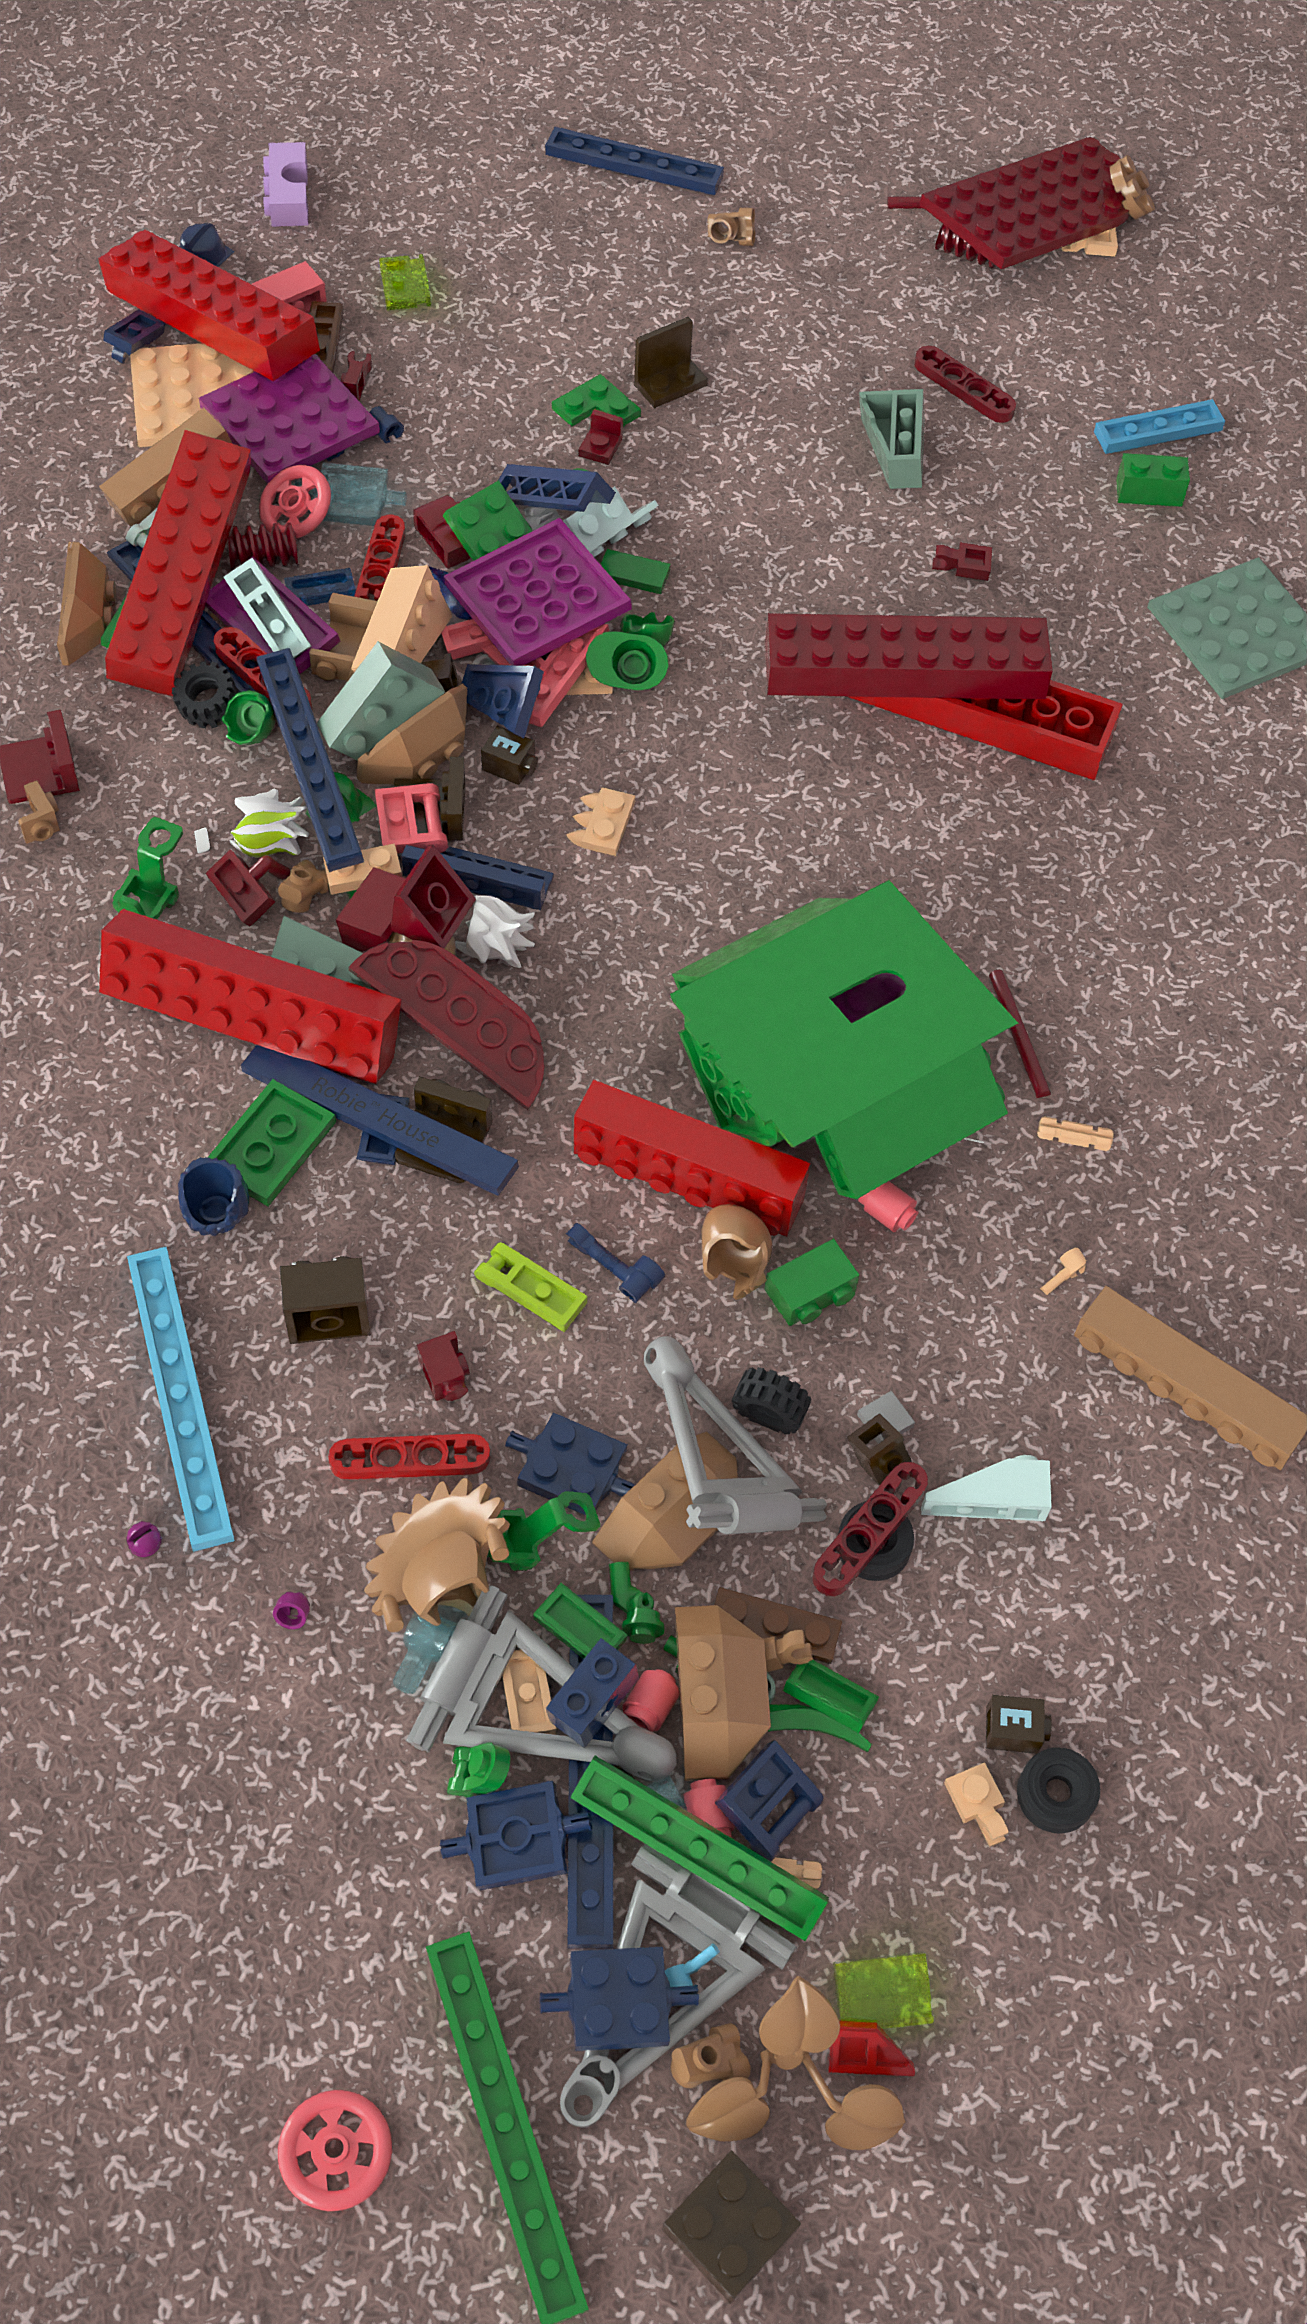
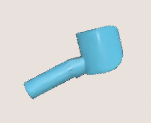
[665,1943,720,1987]

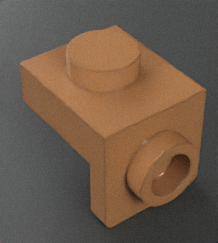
[18,781,60,844]

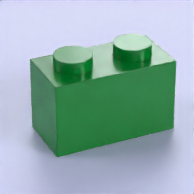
[1116,453,1190,507]
[764,1238,860,1327]

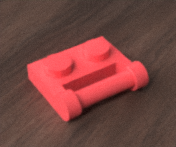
[375,783,448,854]

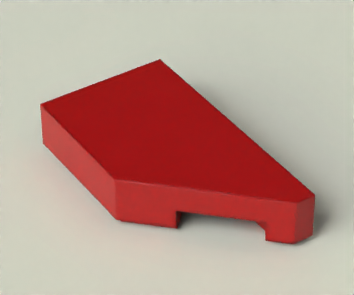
[828,2021,915,2077]

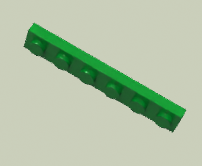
[570,1755,829,1941]

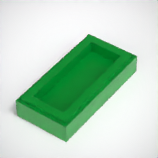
[601,549,671,594]
[533,1583,627,1659]
[782,1660,879,1734]

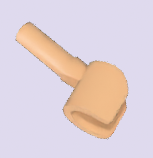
[1040,1248,1086,1295]

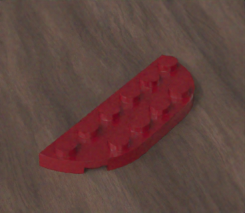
[348,940,545,1110]

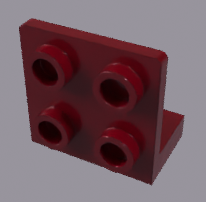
[0,709,80,804]

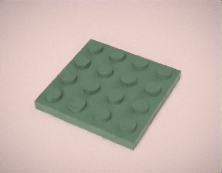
[1147,557,1307,699]

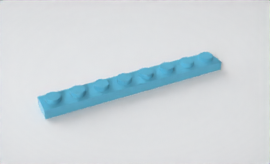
[127,1247,235,1552]

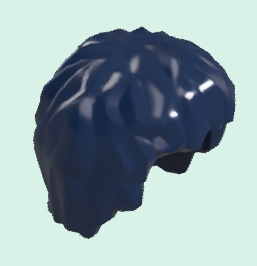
[178,1157,249,1236]

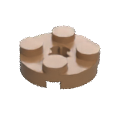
[1110,155,1155,219]

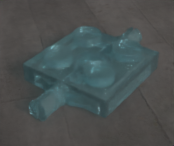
[294,463,407,526]

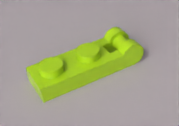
[474,1242,587,1332]

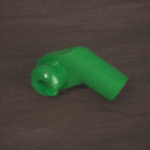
[609,1562,654,1614]

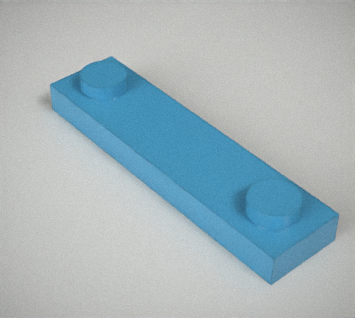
[1094,399,1225,454]

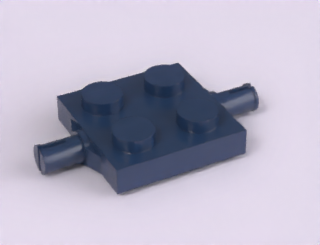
[505,1412,636,1516]
[440,1780,592,1891]
[539,1947,699,2051]

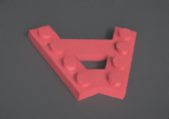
[441,619,609,728]

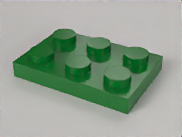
[443,480,533,561]
[208,1079,336,1207]

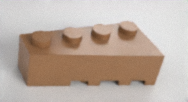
[99,407,233,527]

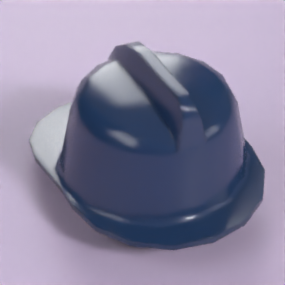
[179,222,235,267]

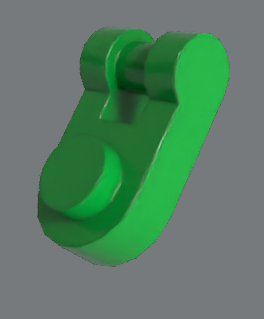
[447,1743,510,1797]

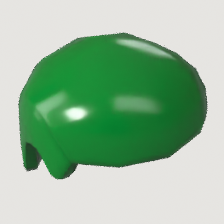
[620,612,675,647]
[222,690,275,745]

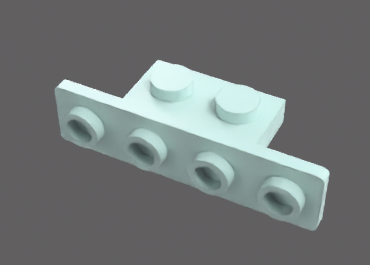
[563,486,659,557]

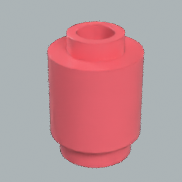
[858,1181,918,1232]
[622,1669,680,1732]
[683,1779,735,1838]

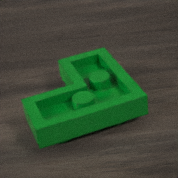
[552,374,641,427]

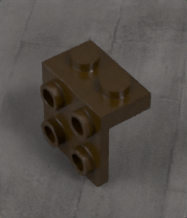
[395,1076,493,1183]

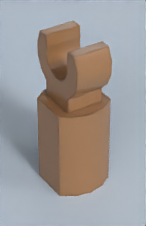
[764,1630,813,1672]

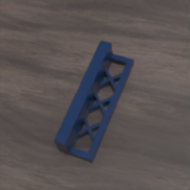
[498,464,616,512]
[402,845,554,911]

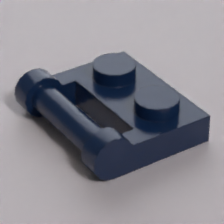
[715,1740,824,1862]

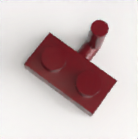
[205,849,291,926]

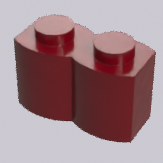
[413,494,471,569]

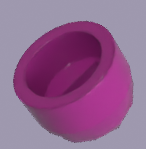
[126,1521,162,1557]
[273,1591,310,1629]

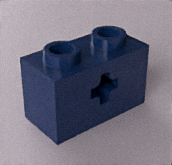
[545,1638,639,1748]

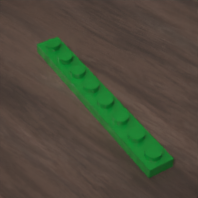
[426,1931,589,2324]

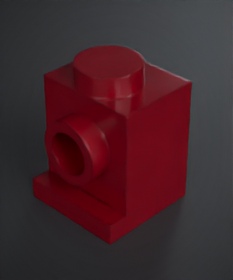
[416,1331,470,1401]

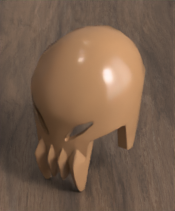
[701,1204,772,1300]

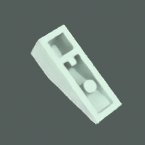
[224,558,312,658]
[921,1455,1052,1521]

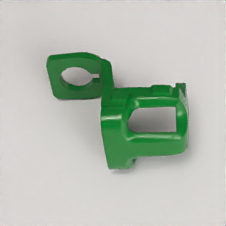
[112,817,183,920]
[487,1491,600,1571]

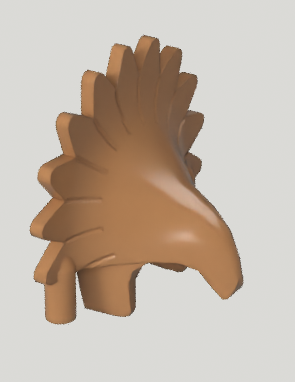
[364,1478,510,1633]

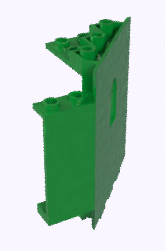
[670,880,1018,1199]

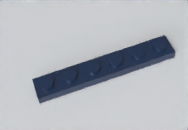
[545,127,724,195]

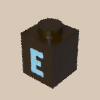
[481,726,538,785]
[986,1695,1052,1754]

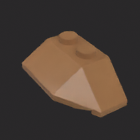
[57,541,116,665]
[357,684,467,785]
[592,1432,738,1571]
[675,1605,771,1781]

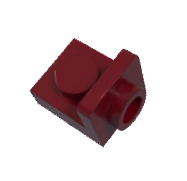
[578,410,623,465]

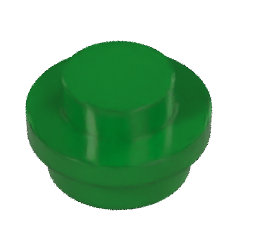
[622,1608,665,1644]

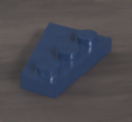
[461,664,544,738]

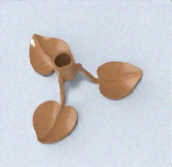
[686,1976,906,2150]

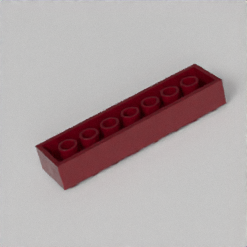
[765,613,1053,699]

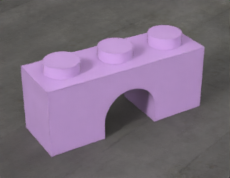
[263,142,308,226]

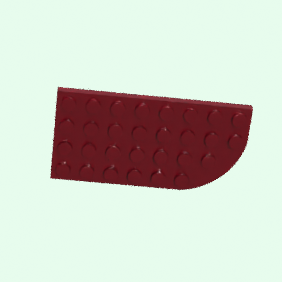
[919,137,1130,270]

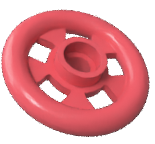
[259,465,331,539]
[278,2090,392,2211]

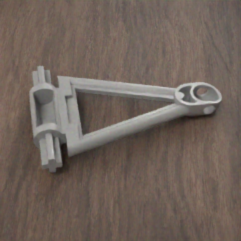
[644,1336,827,1534]
[406,1585,677,1781]
[560,1844,797,2128]

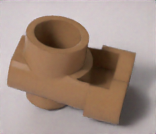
[707,208,756,246]
[278,860,330,913]
[671,2023,750,2088]

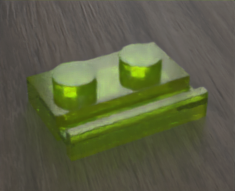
[379,254,431,310]
[833,1952,934,2029]

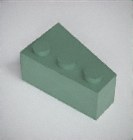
[859,389,925,489]
[316,641,445,760]
[271,916,373,990]

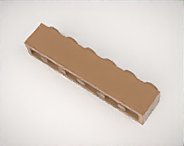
[1074,1286,1307,1471]

